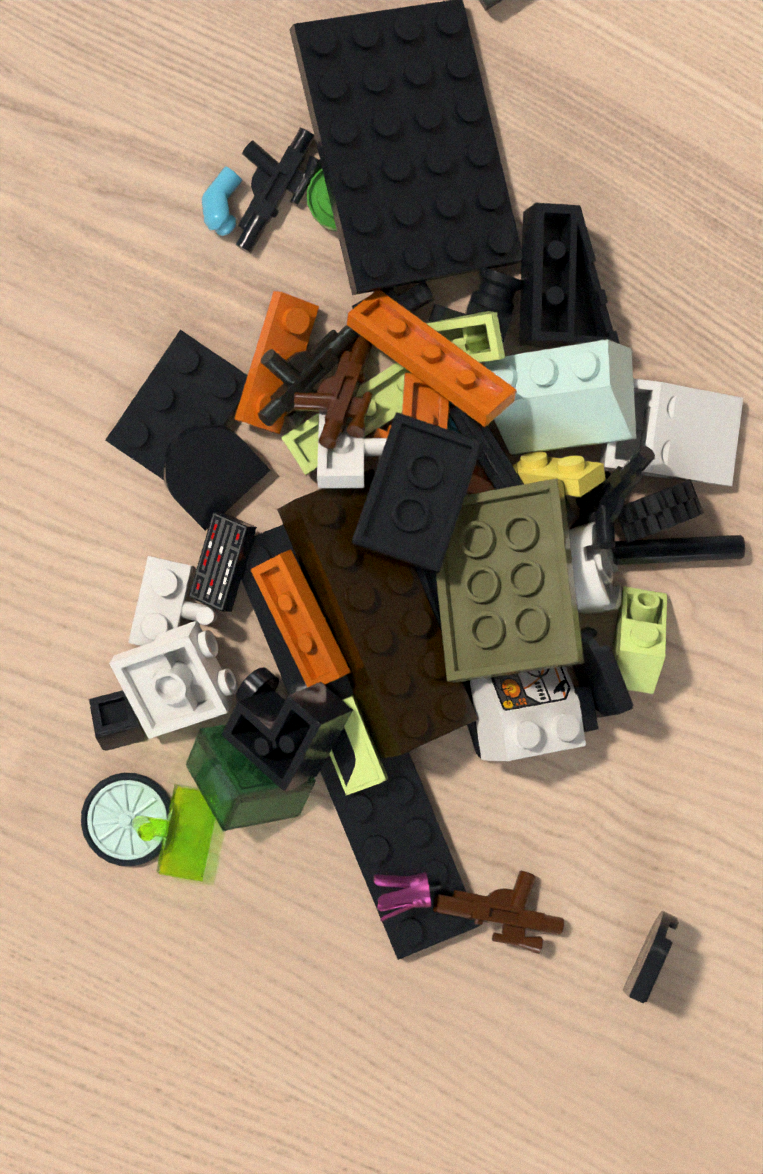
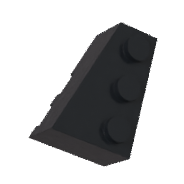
[519,203,620,348]

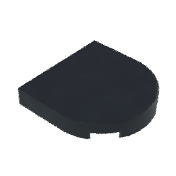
[163,425,270,531]
[572,626,634,718]
[623,911,679,1004]

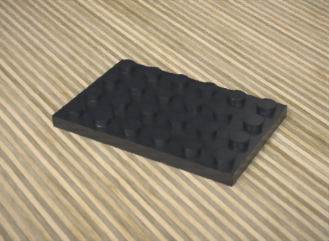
[289,0,522,295]

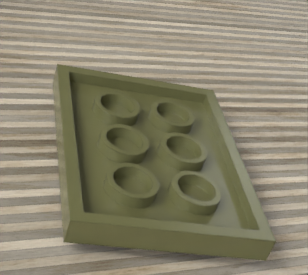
[436,478,584,683]

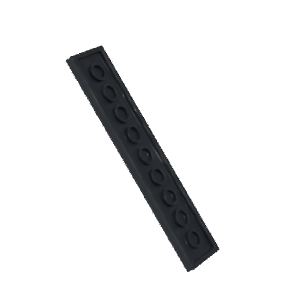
[241,525,480,960]

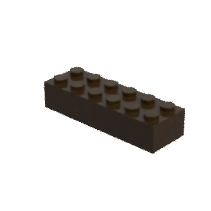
[277,469,478,759]

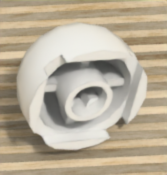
[569,521,622,614]

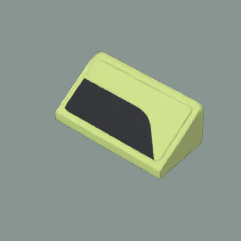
[329,695,388,795]

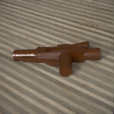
[294,337,373,449]
[433,871,564,954]

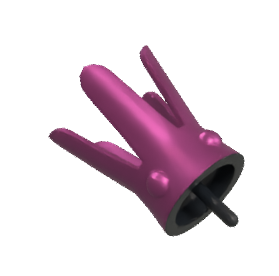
[373,872,442,922]

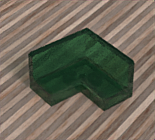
[186,724,316,831]

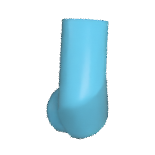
[202,166,243,236]

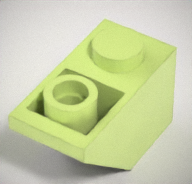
[612,586,667,694]

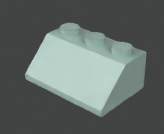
[485,340,636,455]

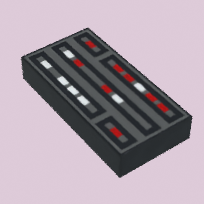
[189,512,257,612]

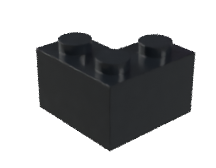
[221,682,353,792]

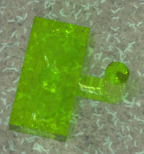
[132,784,221,881]

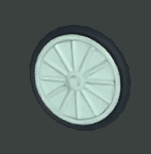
[81,773,175,866]

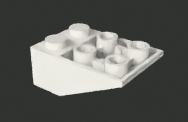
[599,378,743,487]

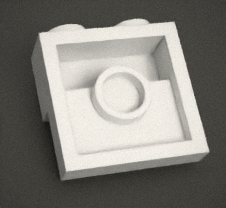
[109,621,237,739]

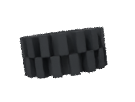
[618,480,704,542]

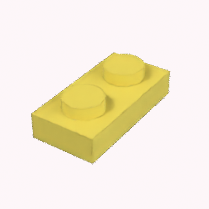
[512,452,606,497]

